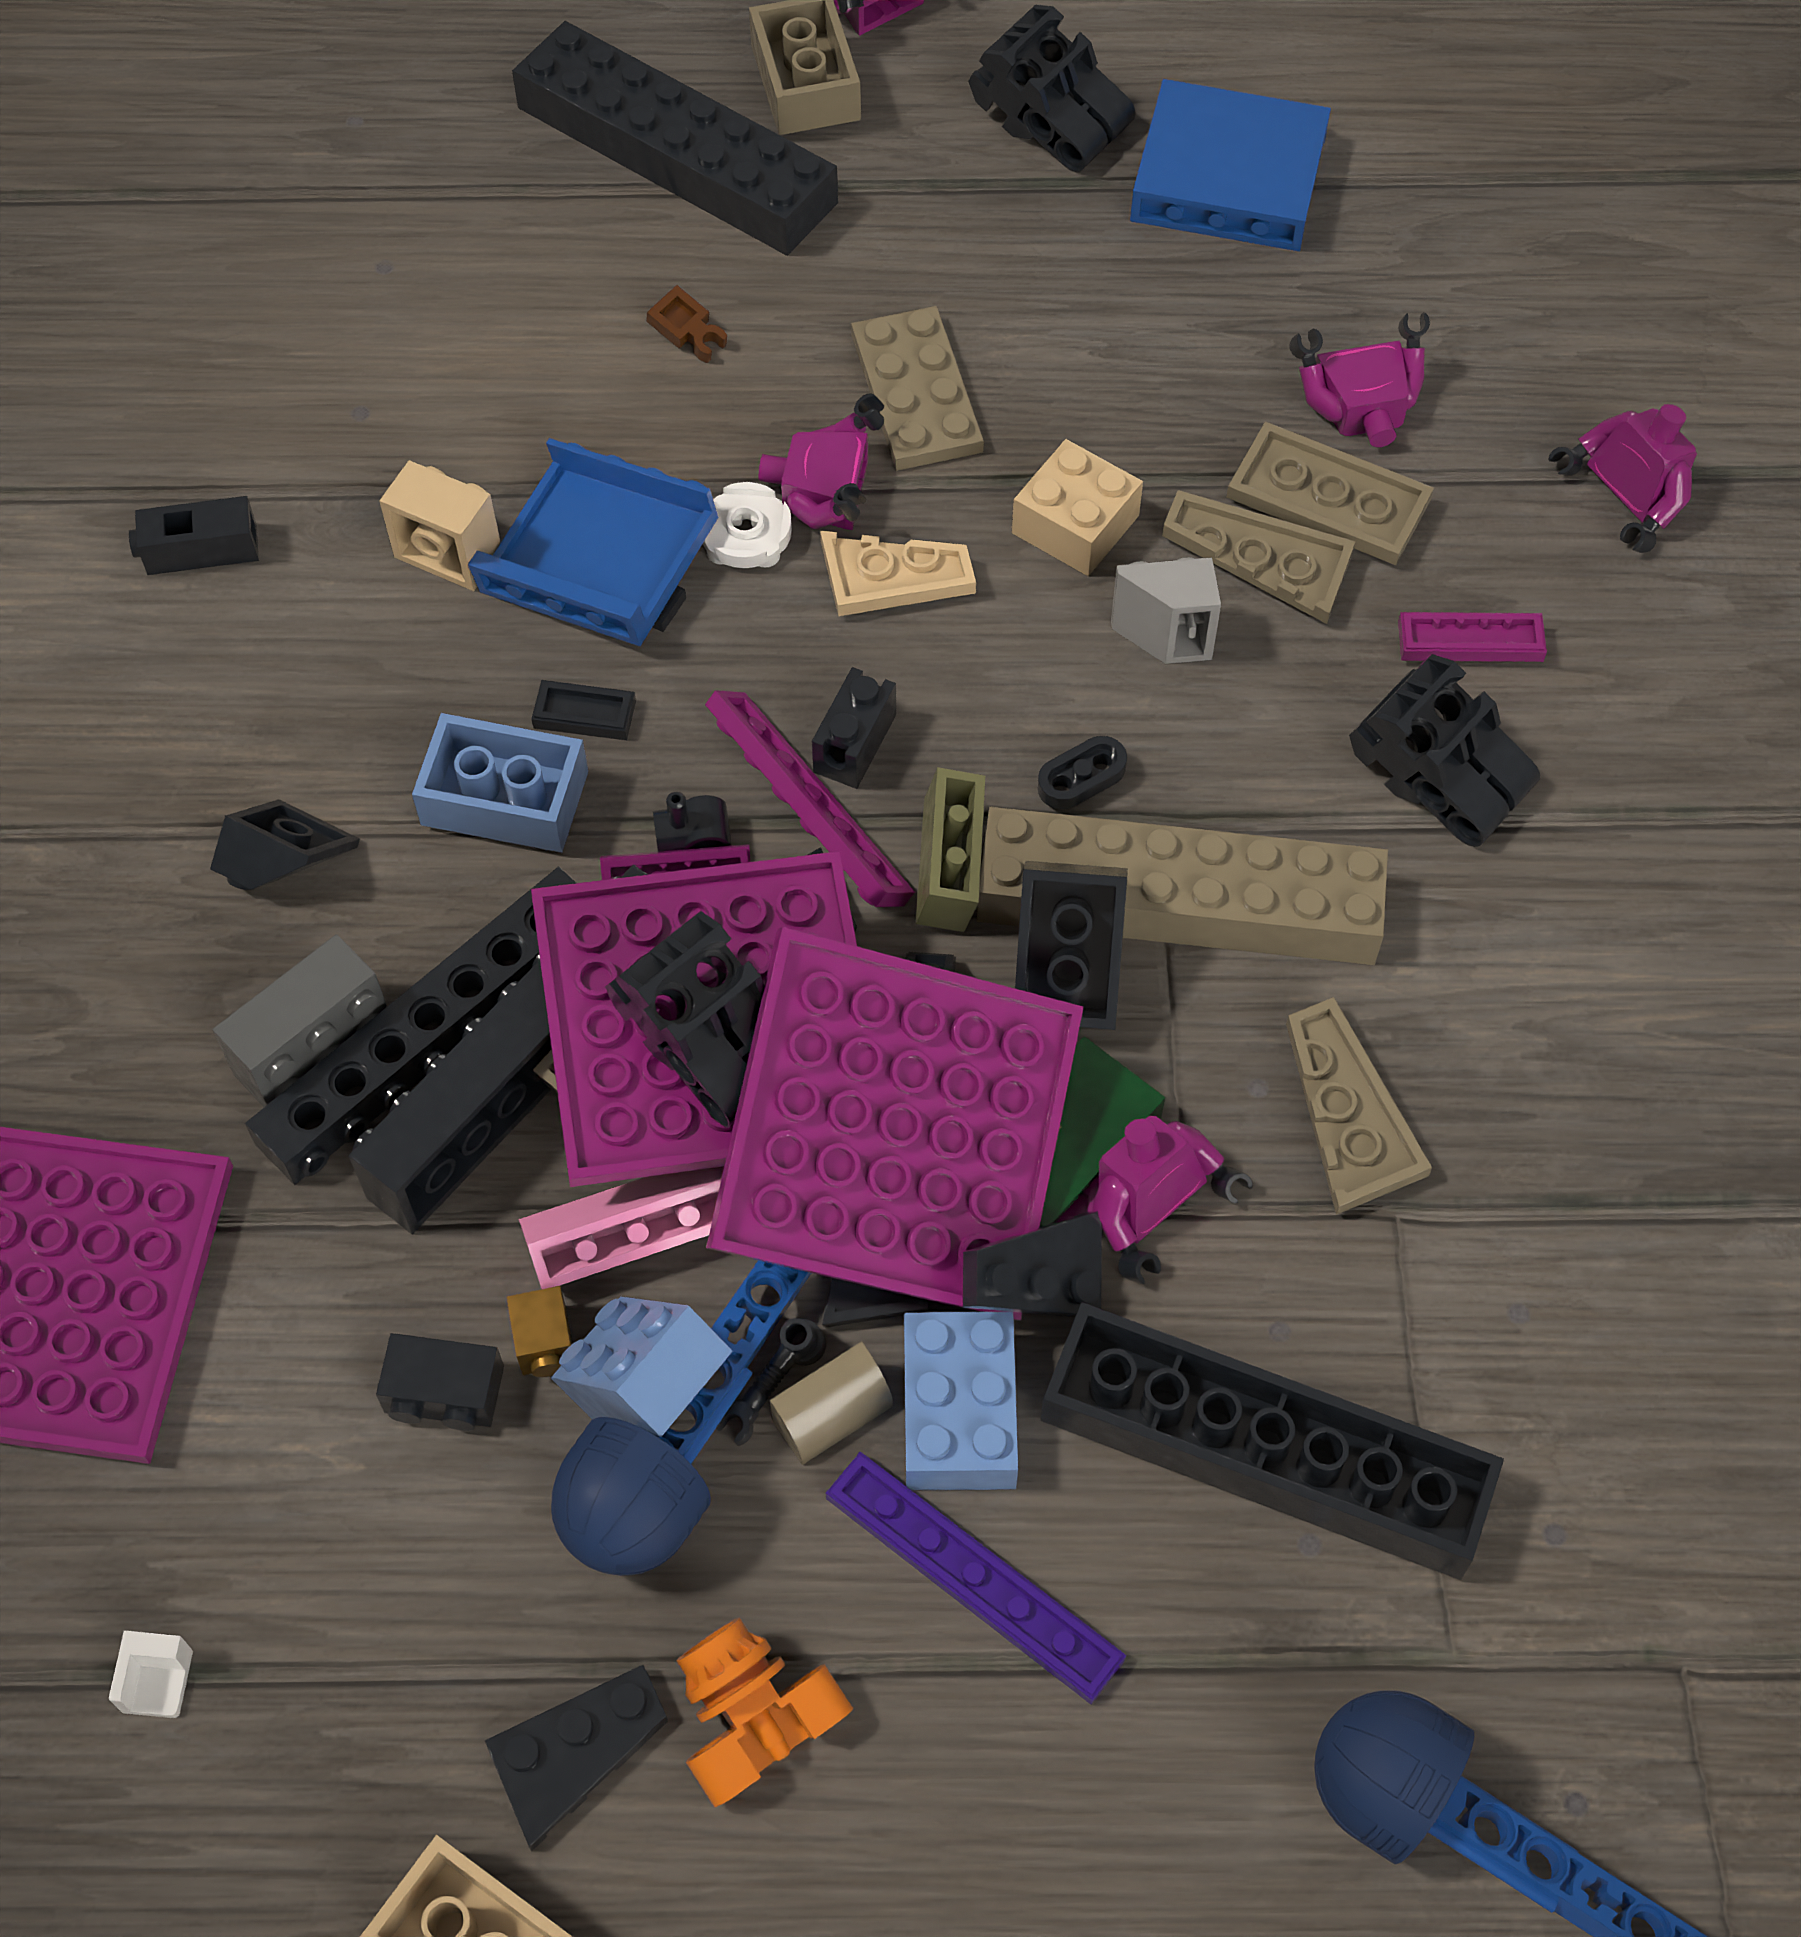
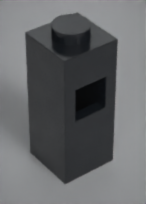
[129,496,259,575]

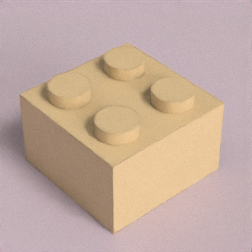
[1012,439,1143,576]
[379,460,501,591]

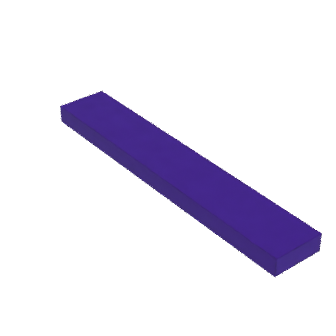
[825,1452,1126,1705]

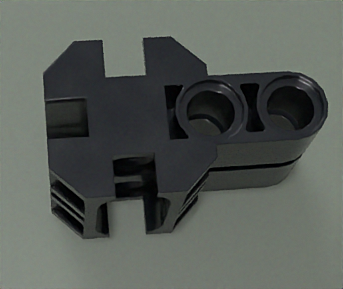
[968,4,1136,172]
[1349,654,1540,847]
[605,911,765,1128]

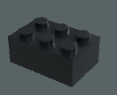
[1015,861,1128,1030]

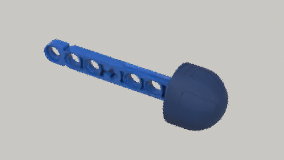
[551,1261,812,1576]
[1314,1691,1707,1937]

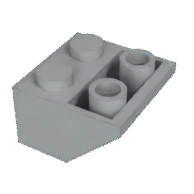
[1111,557,1221,664]

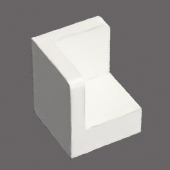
[109,1631,193,1718]

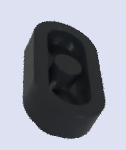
[1037,736,1127,809]

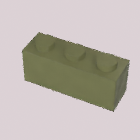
[916,767,986,932]

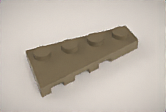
[1162,490,1356,624]
[1286,997,1432,1215]

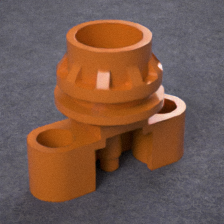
[676,1617,853,1807]

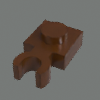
[646,285,727,363]

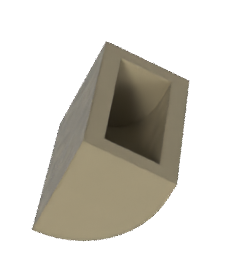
[770,1341,893,1465]

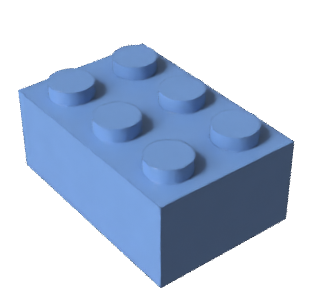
[412,713,588,853]
[551,1297,733,1437]
[904,1312,1018,1490]

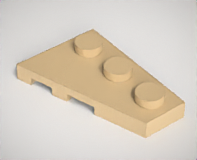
[820,531,976,616]

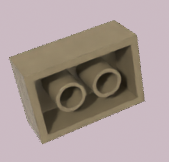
[749,0,861,135]

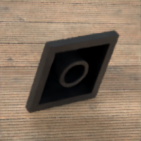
[210,799,360,890]

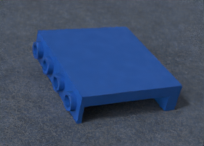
[1130,79,1331,252]
[468,438,719,647]

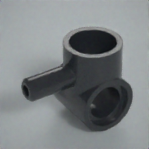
[653,791,732,852]

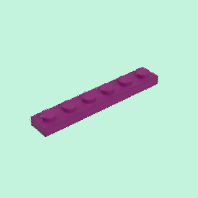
[705,690,915,907]

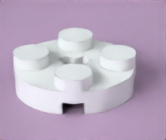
[703,482,792,568]

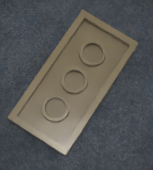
[851,306,984,471]
[1226,421,1434,565]

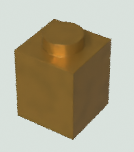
[507,1286,572,1377]

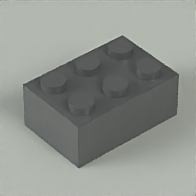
[212,934,387,1107]

